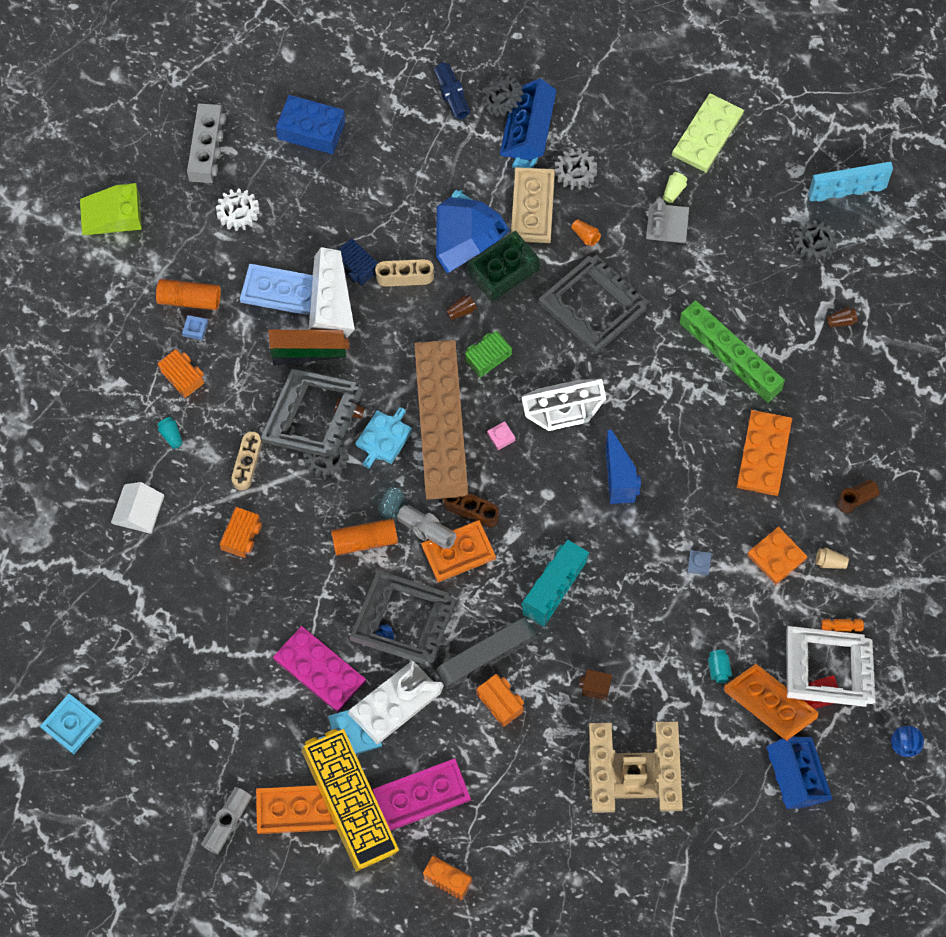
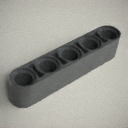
[436,618,537,689]

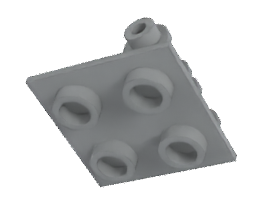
[646,199,689,243]

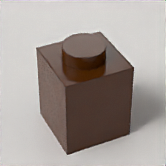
[579,669,612,701]

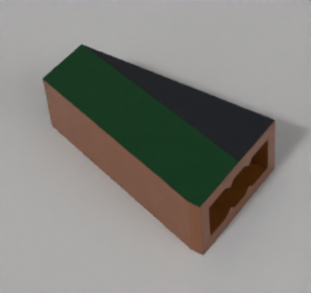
[268,329,350,366]

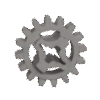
[555,148,597,190]

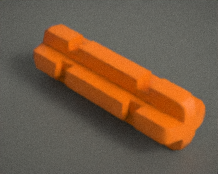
[821,619,864,632]

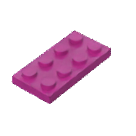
[273,626,366,713]
[373,759,471,831]

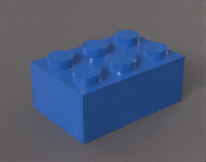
[276,95,346,154]

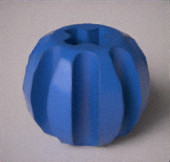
[891,726,924,757]

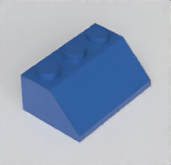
[766,737,833,809]

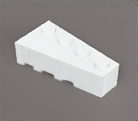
[309,247,355,337]

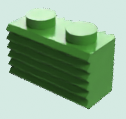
[465,331,512,378]

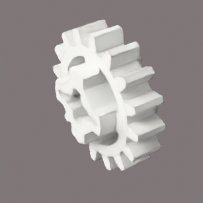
[216,188,260,231]

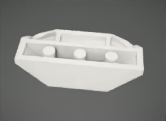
[521,379,606,431]

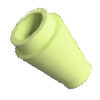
[663,172,688,203]

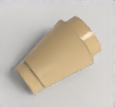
[815,547,849,569]

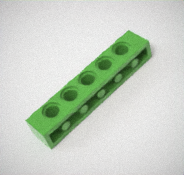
[679,300,785,403]

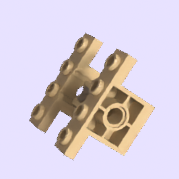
[588,722,683,813]

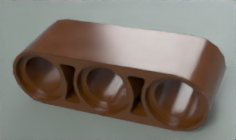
[442,493,499,528]

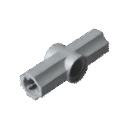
[397,505,457,549]
[201,787,252,855]

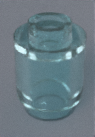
[377,487,404,519]

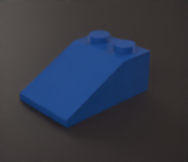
[605,430,641,504]

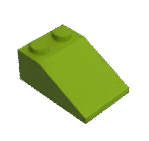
[80,183,142,236]

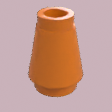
[571,219,601,246]

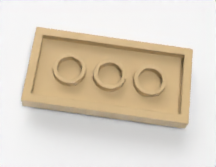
[511,167,555,243]

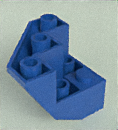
[436,197,510,273]

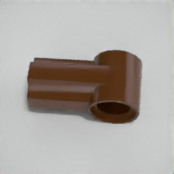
[837,479,880,513]

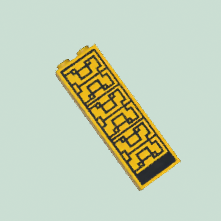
[302,729,399,872]

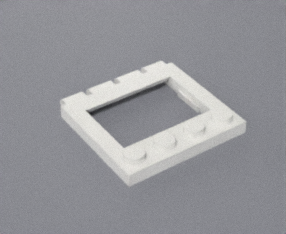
[786,626,875,707]

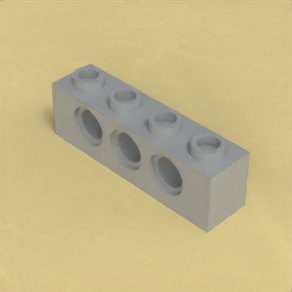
[187,103,226,183]

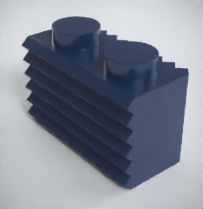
[337,238,378,286]

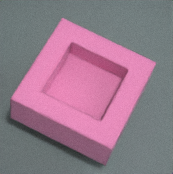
[487,422,515,450]

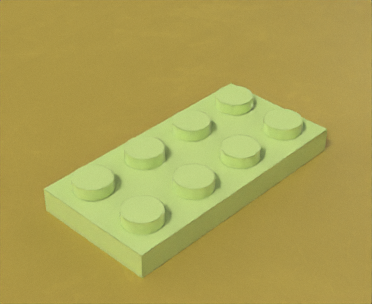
[672,93,744,173]

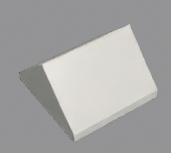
[111,482,164,534]

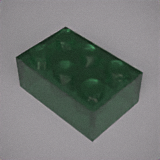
[467,230,540,302]

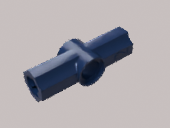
[434,62,470,120]

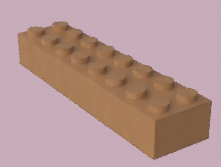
[414,340,468,500]

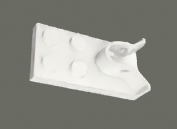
[348,660,444,745]

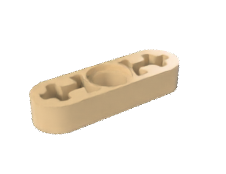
[232,432,262,490]

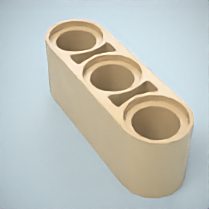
[375,259,434,287]

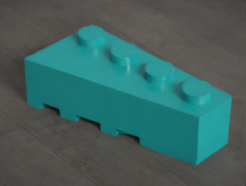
[521,540,589,627]

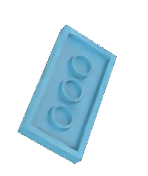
[808,162,893,202]

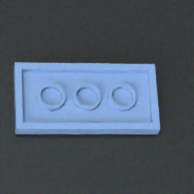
[240,264,313,315]

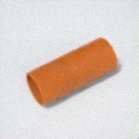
[156,278,221,310]
[331,518,398,556]

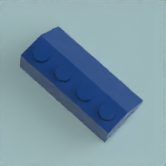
[500,78,556,160]

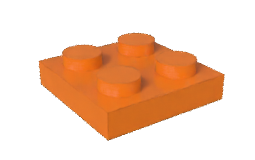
[747,527,808,585]

